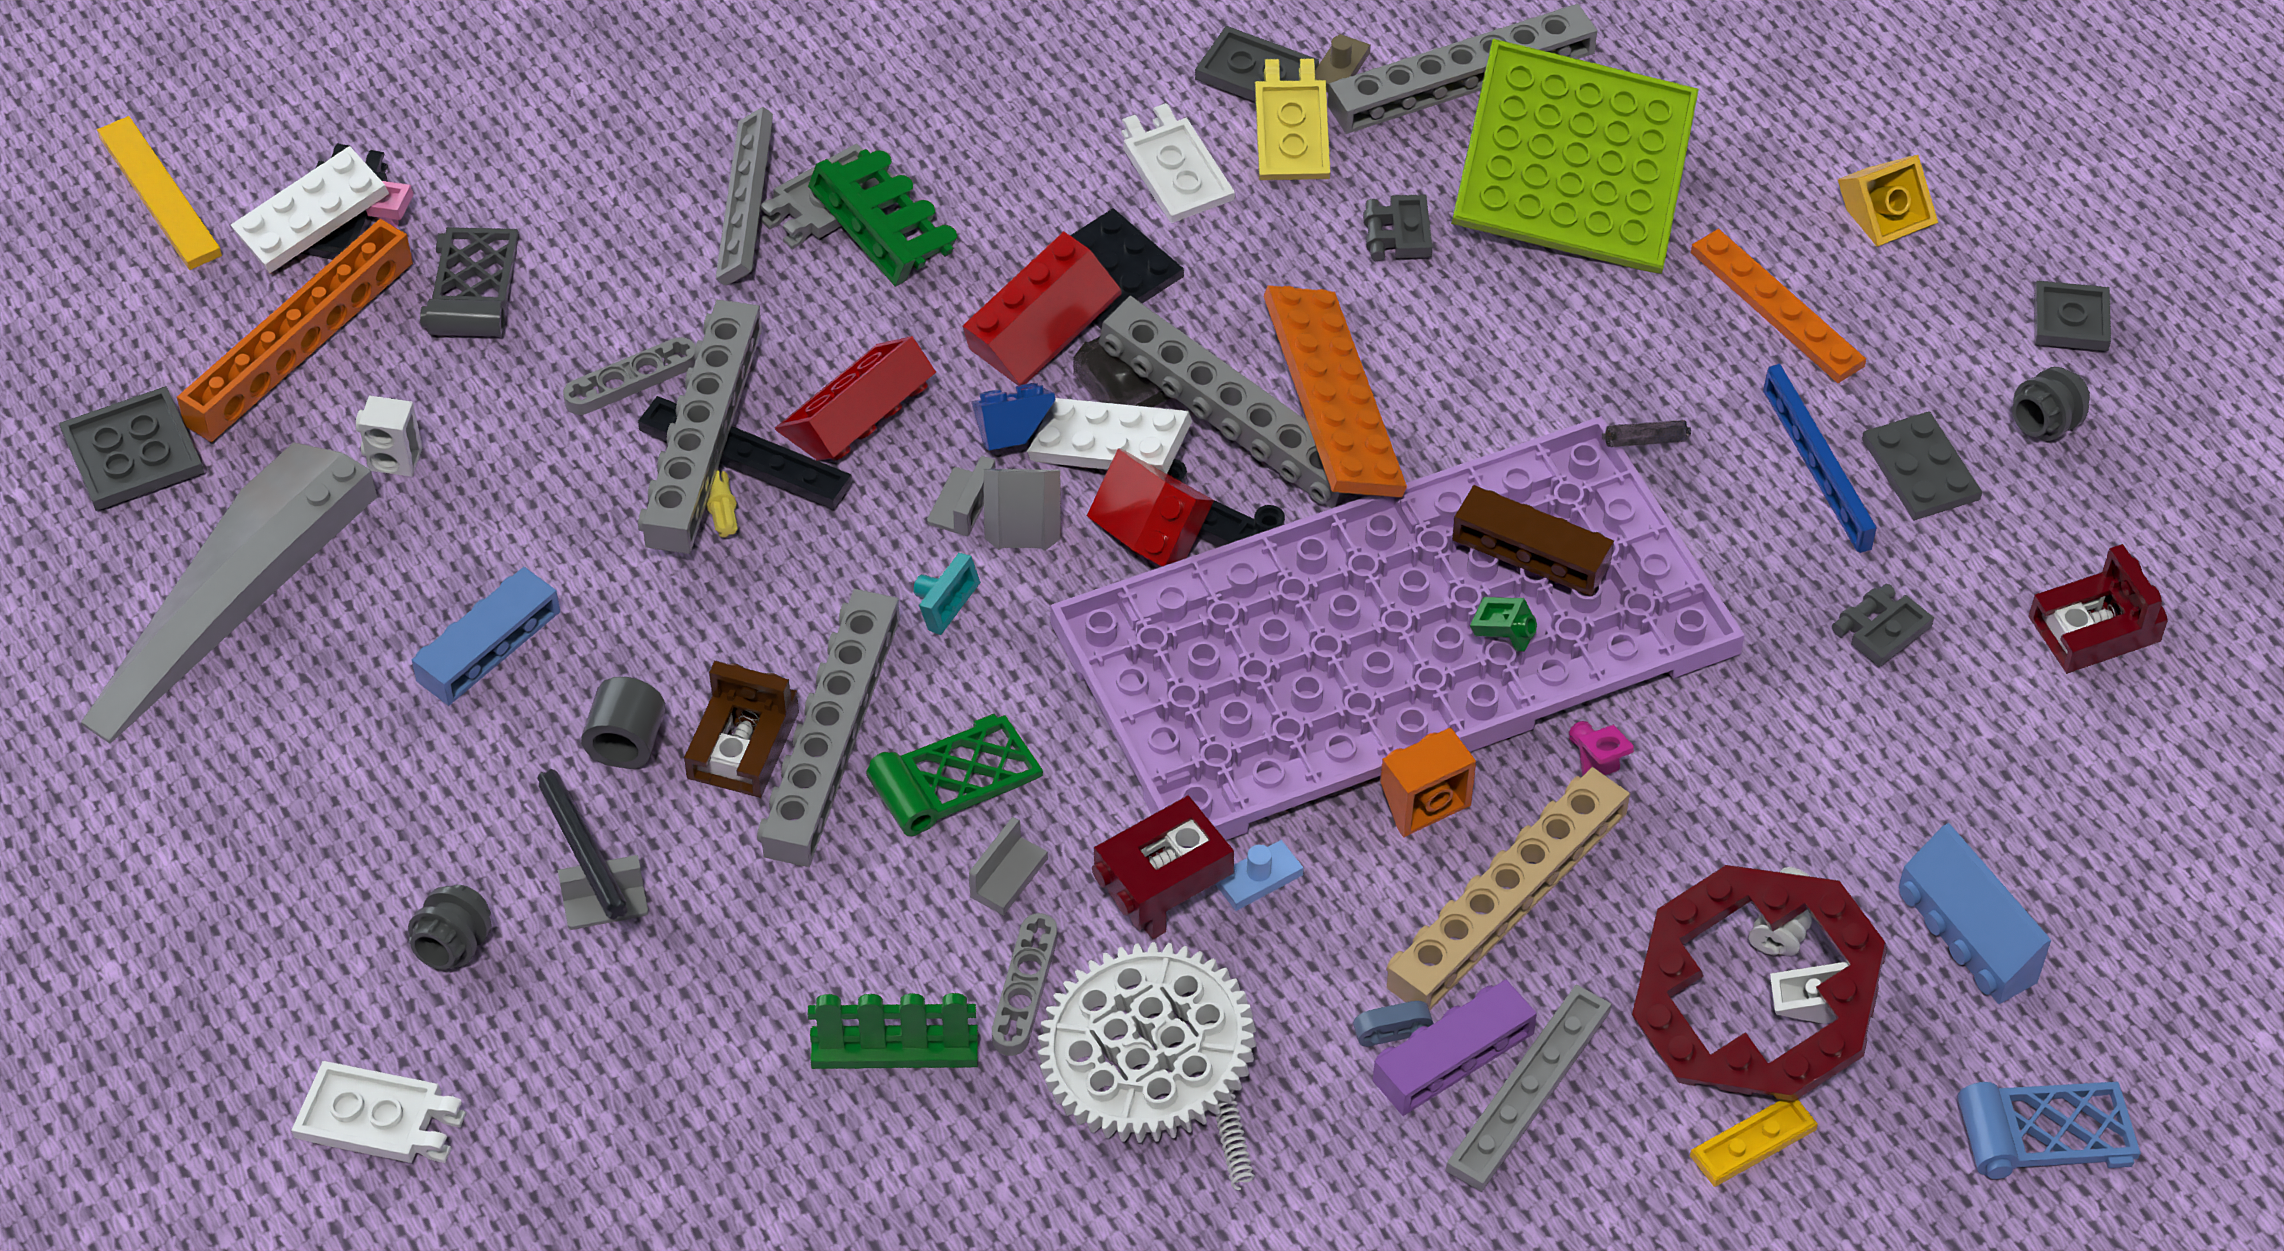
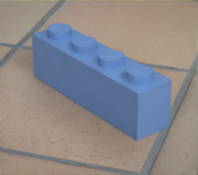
[412,567,560,706]

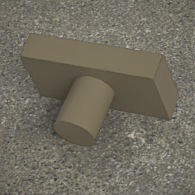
[1315,34,1371,93]

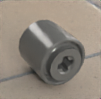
[581,677,665,769]

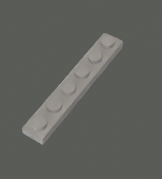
[715,107,773,286]
[1446,984,1612,1192]

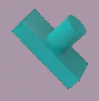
[914,553,981,635]

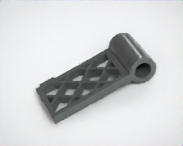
[420,227,519,337]

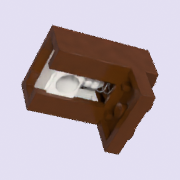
[684,660,799,798]

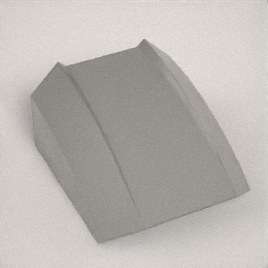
[984,469,1061,551]

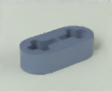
[1353,1001,1434,1047]

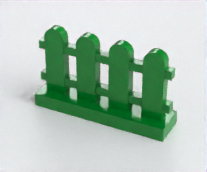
[808,149,957,287]
[807,993,978,1069]

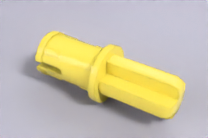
[706,470,737,538]

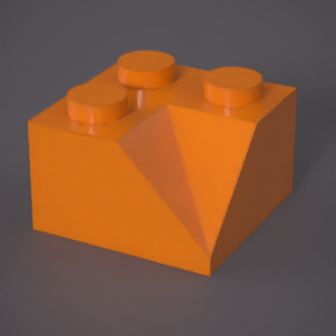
[1380,727,1476,838]

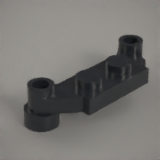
[1167,459,1285,547]

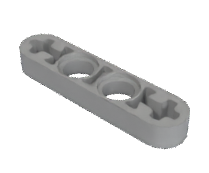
[563,337,696,415]
[992,913,1057,1056]

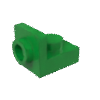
[1470,597,1537,652]

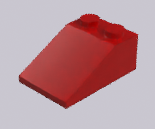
[1086,448,1214,566]

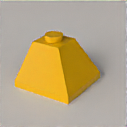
[1837,155,1938,246]

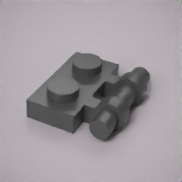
[1363,194,1433,261]
[1832,583,1934,667]

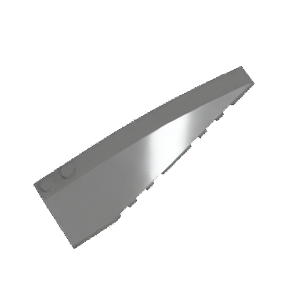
[81,442,377,744]

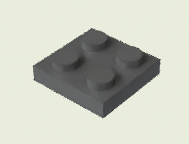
[2034,281,2111,351]

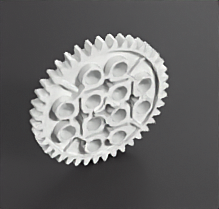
[1038,942,1256,1143]

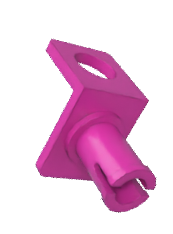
[1569,721,1634,776]

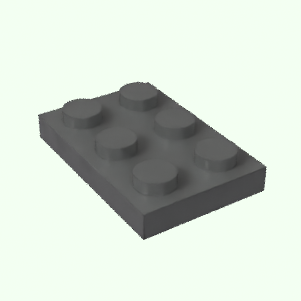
[1195,26,1319,101]
[1862,411,1982,521]

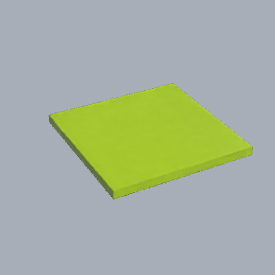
[1451,39,1699,274]

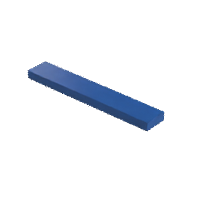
[1763,364,1877,553]

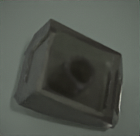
[1073,336,1171,407]

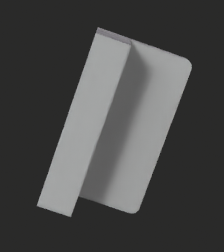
[927,455,996,537]
[969,817,1048,916]
[557,855,648,930]

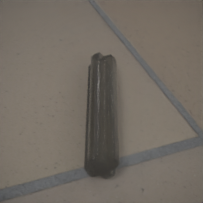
[1601,420,1692,448]

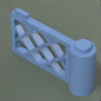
[1957,1082,2141,1179]

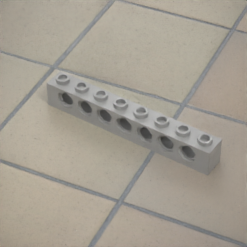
[1328,4,1598,134]
[1099,296,1350,509]
[638,299,762,554]
[757,589,900,868]

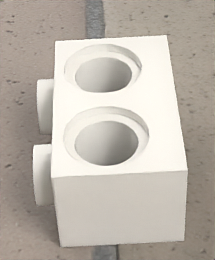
[356,395,423,477]

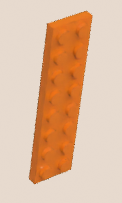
[1263,285,1407,497]

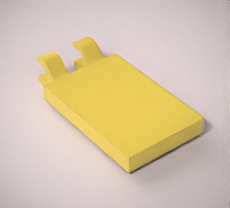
[1255,59,1330,180]

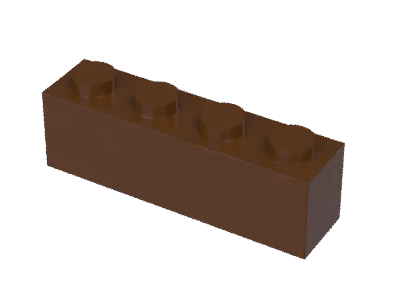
[1452,485,1614,596]

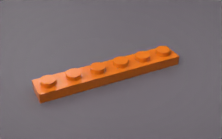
[1691,228,1866,383]

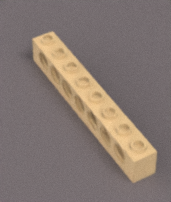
[1386,767,1630,1011]

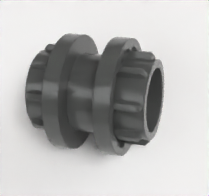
[2012,367,2090,441]
[408,885,492,970]

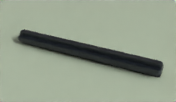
[537,769,628,920]

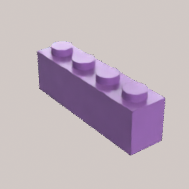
[1373,979,1537,1116]

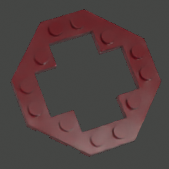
[1632,865,1888,1102]

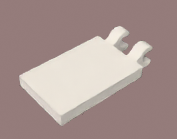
[1121,103,1235,223]
[291,1061,466,1163]

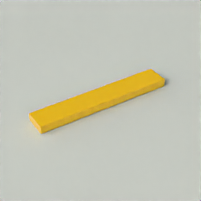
[97,116,222,270]

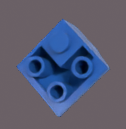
[971,383,1056,450]

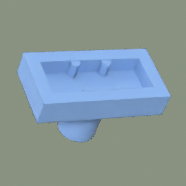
[1215,840,1304,911]

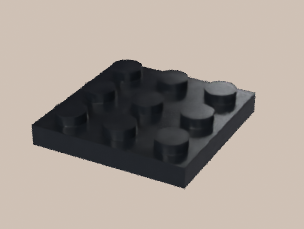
[1031,208,1184,330]

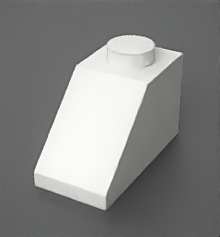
[1770,962,1849,1024]

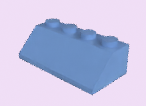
[1898,823,2051,1004]

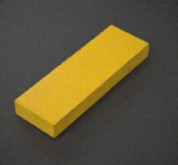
[1690,1099,1818,1187]

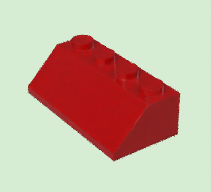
[962,231,1122,386]
[775,336,936,461]

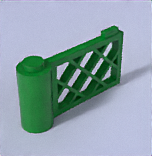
[866,713,1043,837]

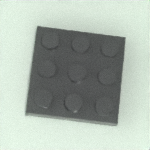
[59,386,204,511]

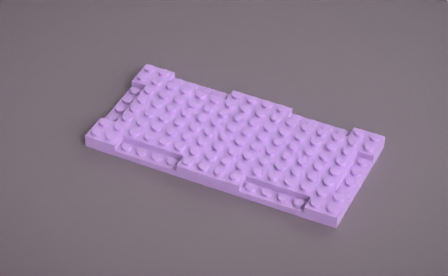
[1050,416,1745,848]

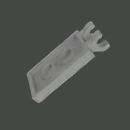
[761,143,895,249]

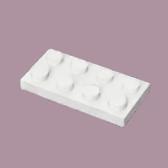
[231,146,389,273]
[1027,398,1192,474]

